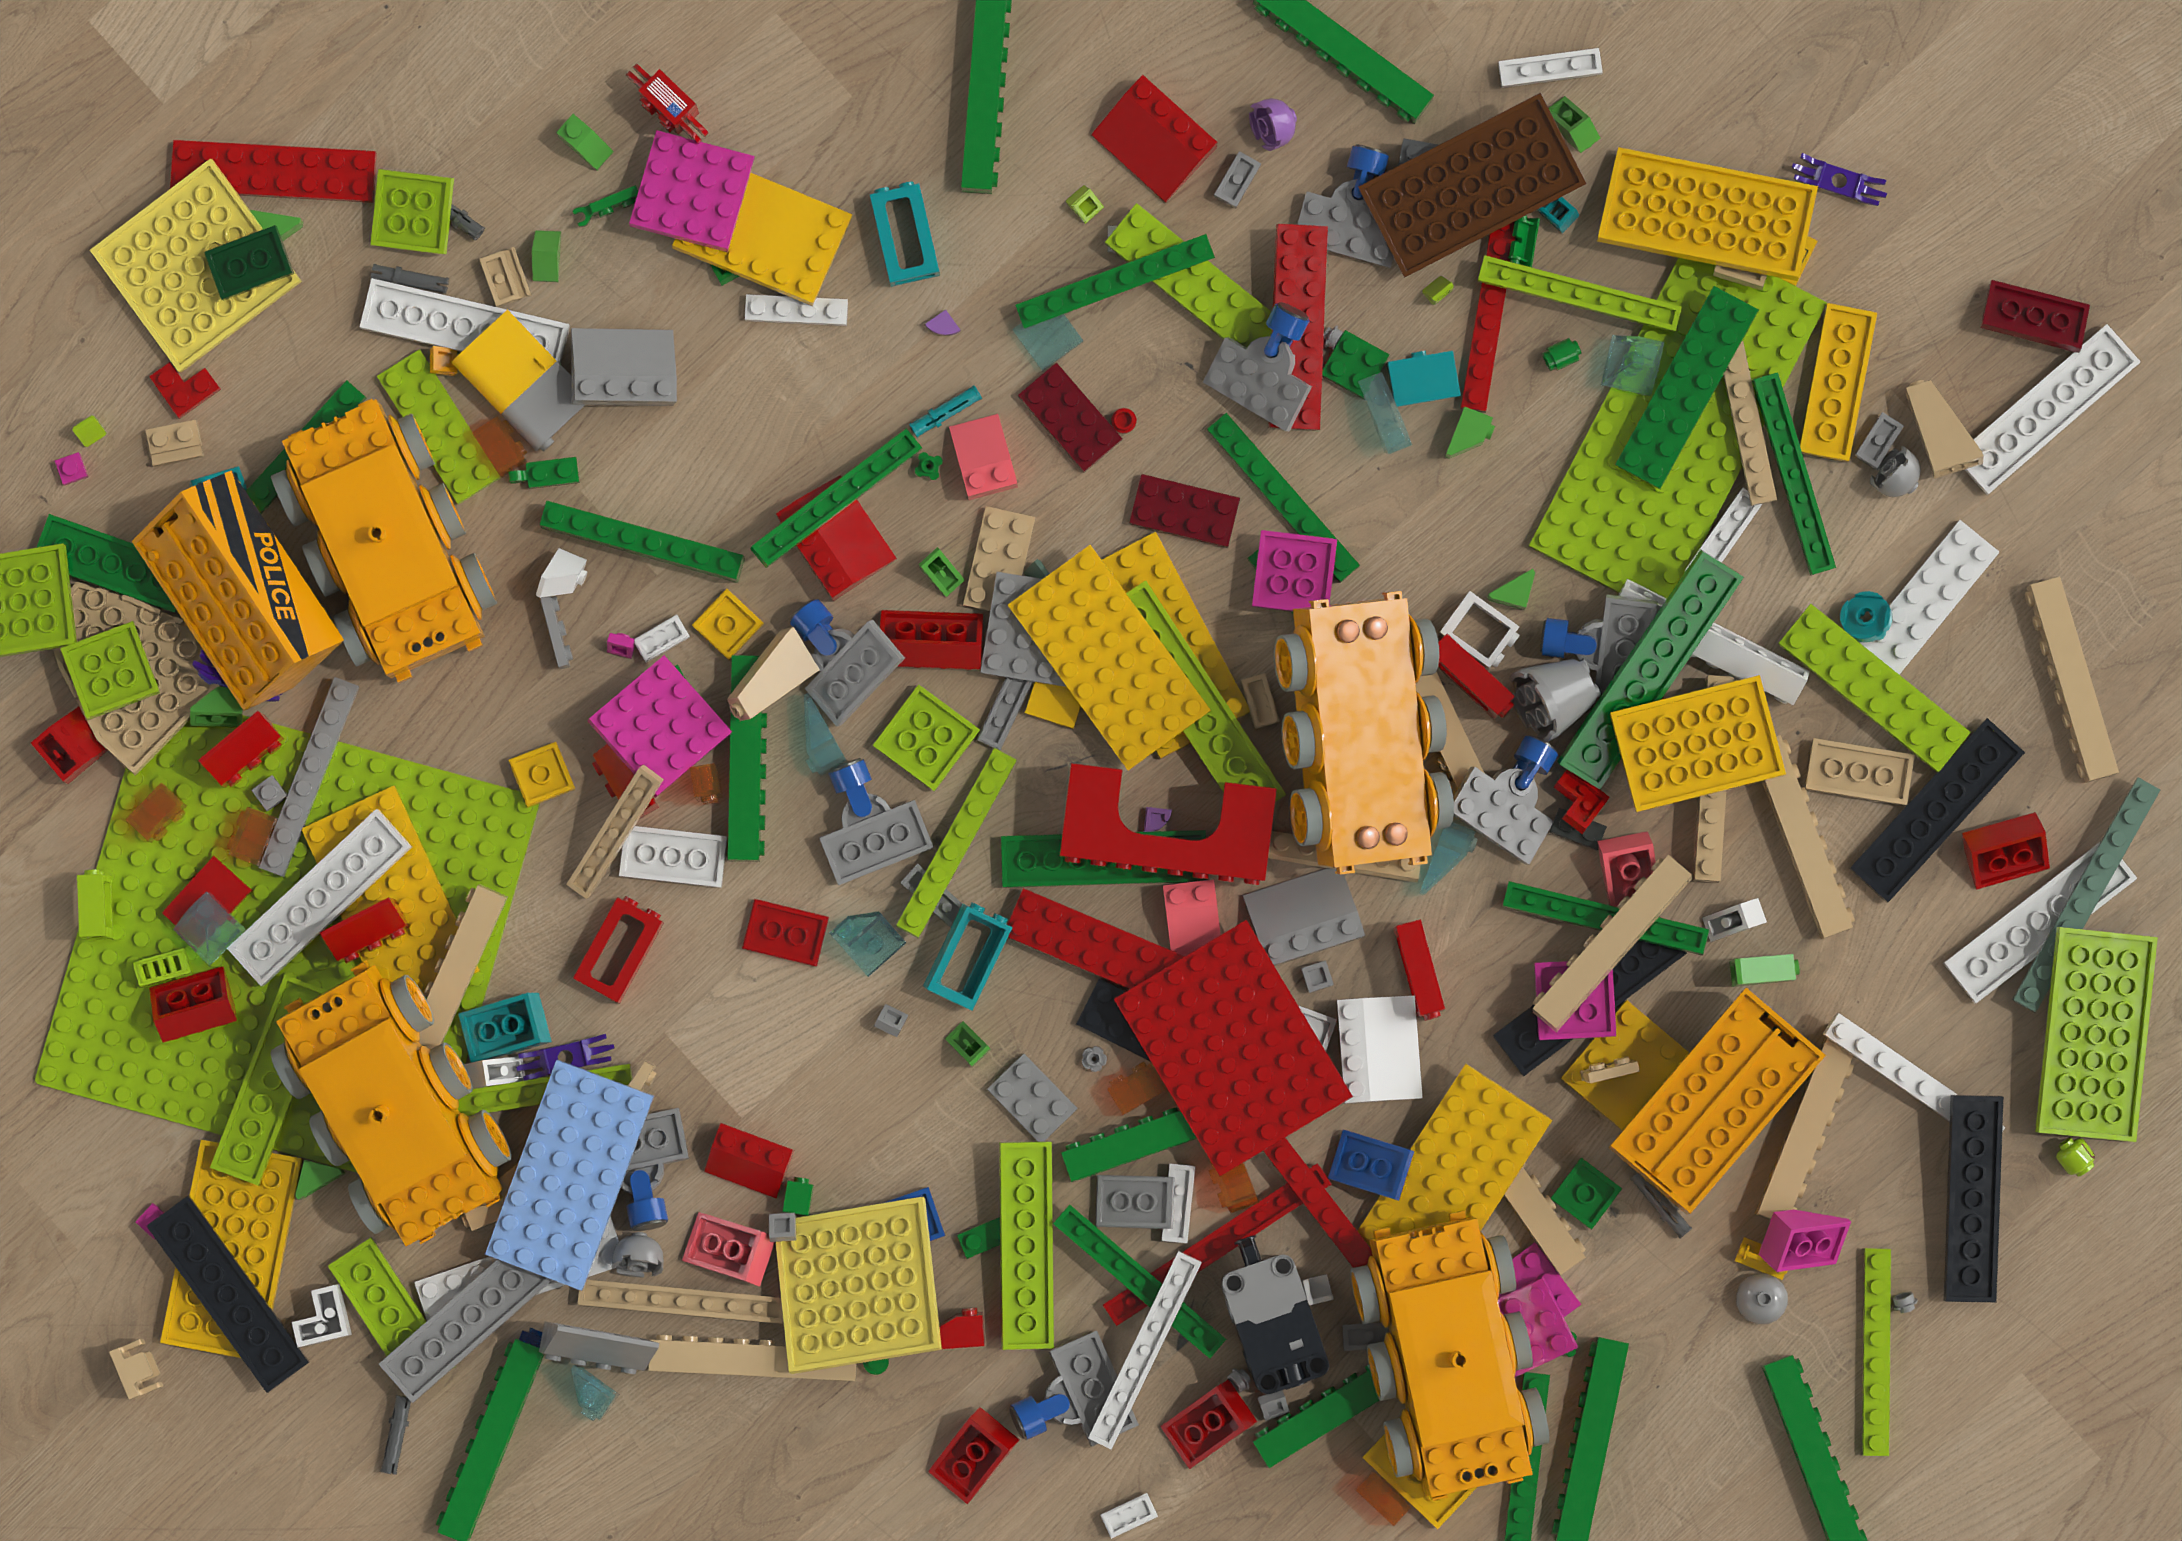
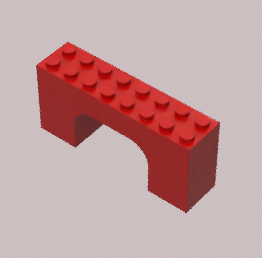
[1060,763,1277,885]

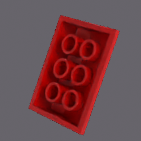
[1091,74,1218,203]
[776,475,897,601]

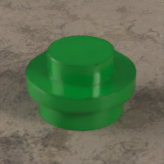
[863,1358,889,1375]

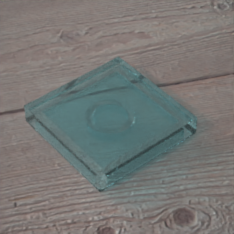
[1012,314,1083,371]

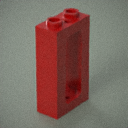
[1438,633,1515,719]
[573,896,664,1004]
[1394,919,1445,1021]

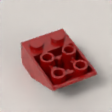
[31,706,108,784]

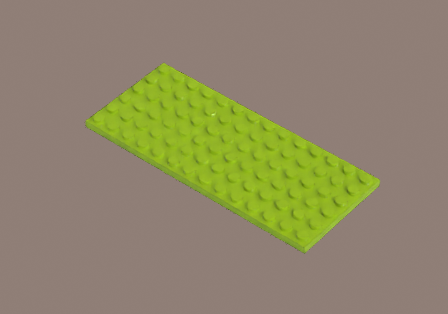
[1528,258,1827,599]

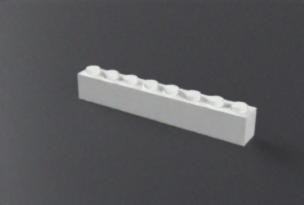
[1618,579,1810,705]

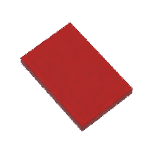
[162,856,253,948]
[742,899,829,967]

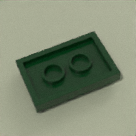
[204,225,294,301]

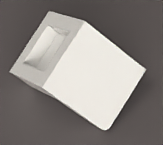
[1302,1274,1334,1305]

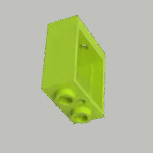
[77,870,114,940]

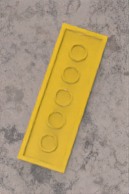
[1800,303,1877,462]

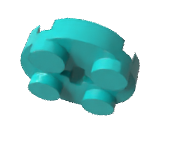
[1840,591,1893,643]

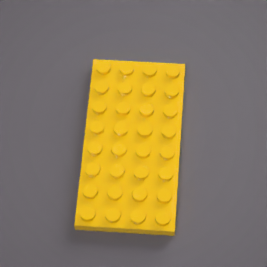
[1597,147,1818,281]
[1102,532,1250,759]
[1008,545,1211,771]
[302,786,480,997]
[1358,1063,1553,1247]
[160,1140,303,1358]

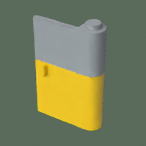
[451,309,585,452]

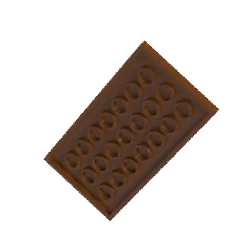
[1358,93,1587,278]

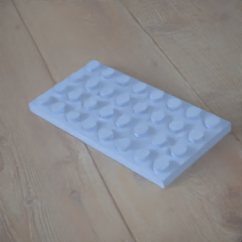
[485,1060,654,1291]

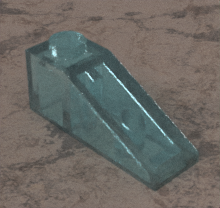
[1358,372,1412,454]
[804,693,847,776]
[1419,823,1478,896]

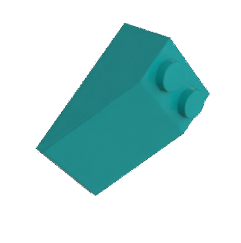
[459,993,552,1063]

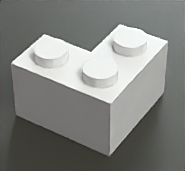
[292,1285,352,1347]

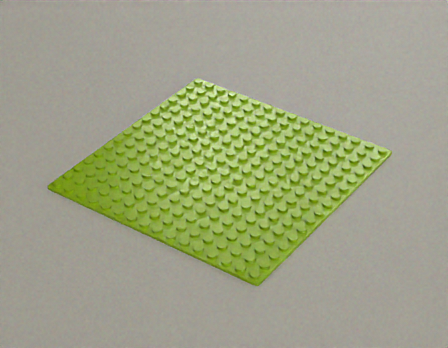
[35,715,540,1173]

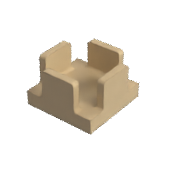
[109,1339,163,1400]

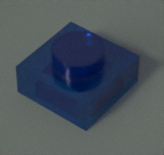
[519,1327,543,1348]

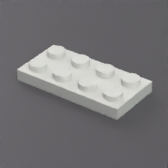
[619,826,728,888]

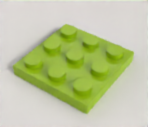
[371,169,454,254]
[60,621,160,720]
[873,684,980,792]

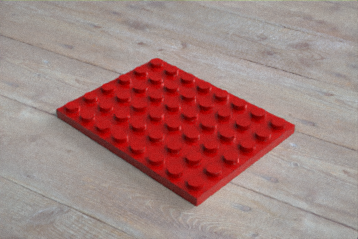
[1114,920,1353,1177]

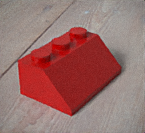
[198,711,284,788]
[592,744,659,819]
[1962,812,2050,890]
[320,897,409,964]
[149,966,237,1043]
[704,1123,795,1199]

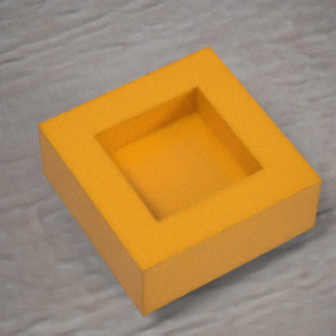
[430,346,457,376]

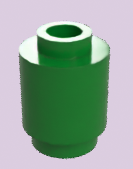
[1542,338,1582,371]

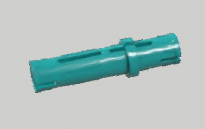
[909,385,982,438]

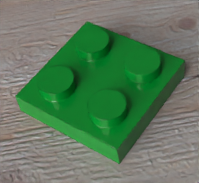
[1322,330,1390,400]
[1551,1158,1622,1230]

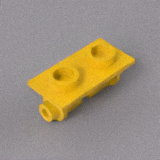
[1734,1237,1788,1280]

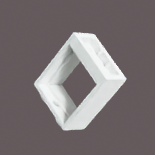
[1438,591,1520,670]

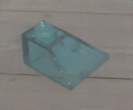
[1601,335,1664,396]
[173,892,246,966]
[829,911,906,977]
[571,1364,620,1421]

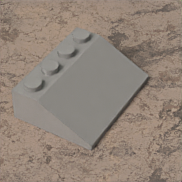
[571,328,677,406]
[1243,868,1365,966]
[539,1321,659,1374]

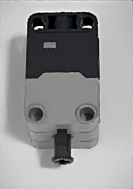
[1221,1235,1329,1394]

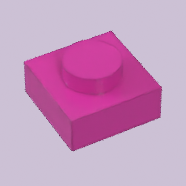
[55,452,88,486]
[607,633,635,659]
[135,1203,164,1240]

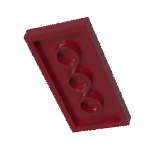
[1980,280,2090,353]
[1018,362,1123,473]
[1129,474,1240,548]

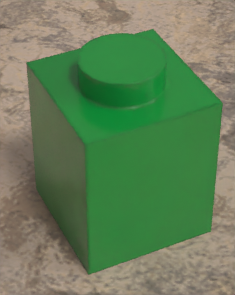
[783,1177,814,1216]

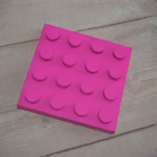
[629,130,755,252]
[587,655,732,798]

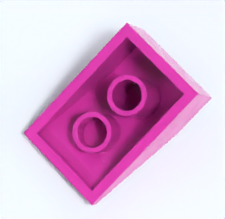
[1759,1209,1851,1272]

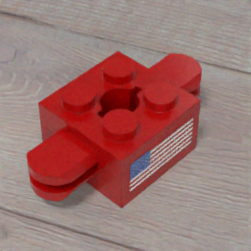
[626,63,709,144]

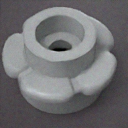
[1324,325,1344,350]
[1082,1046,1107,1072]
[1893,1291,1918,1313]
[1227,1368,1251,1393]

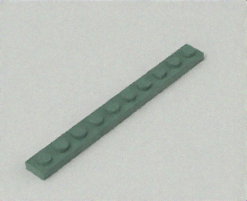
[2012,777,2160,1013]

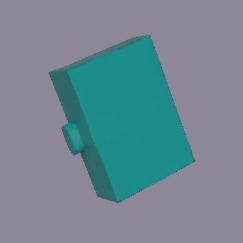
[1386,351,1461,408]

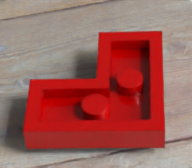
[149,362,221,419]
[1554,769,1610,834]

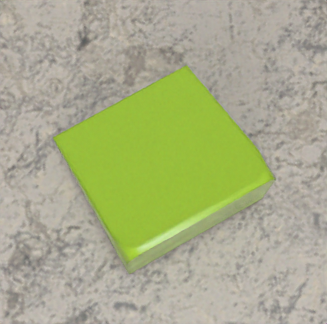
[1066,185,1104,224]
[1422,276,1454,305]
[72,415,106,447]

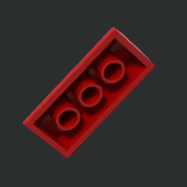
[880,610,983,670]

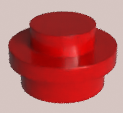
[1111,408,1137,434]

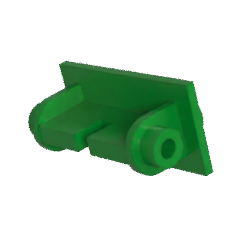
[1507,215,1540,268]

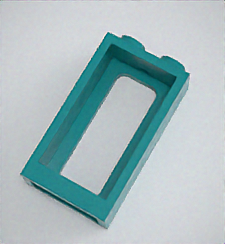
[870,181,940,287]
[923,902,1013,1011]

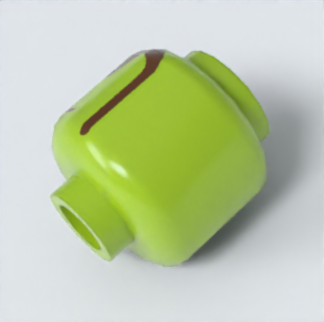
[2056,1137,2095,1177]

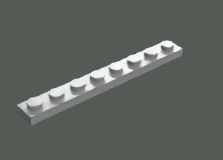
[259,677,359,877]

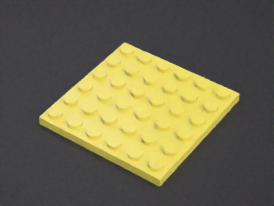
[90,158,302,373]
[776,1197,942,1374]

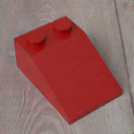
[939,1307,985,1349]
[1160,1379,1258,1469]
[928,1407,1020,1504]

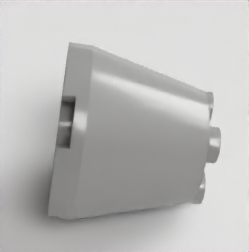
[1510,659,1601,742]

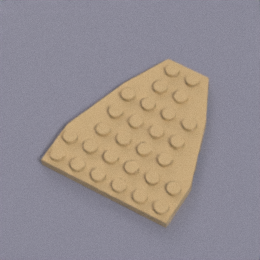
[53,582,222,776]

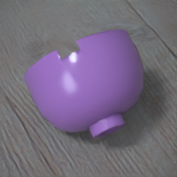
[1249,98,1297,151]

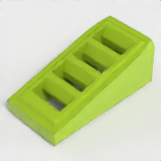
[133,948,192,988]

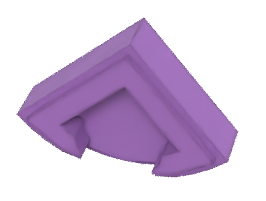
[925,310,961,336]
[1144,807,1172,832]

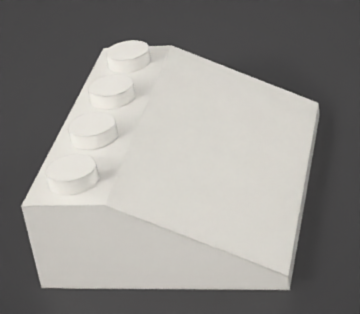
[1337,996,1422,1104]

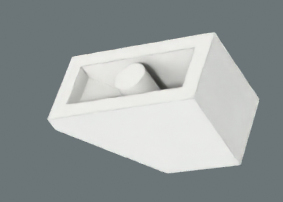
[536,548,587,598]
[1702,898,1767,942]
[464,1056,525,1089]

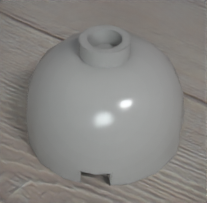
[1870,446,1921,498]
[611,1232,664,1278]
[1736,1273,1788,1324]

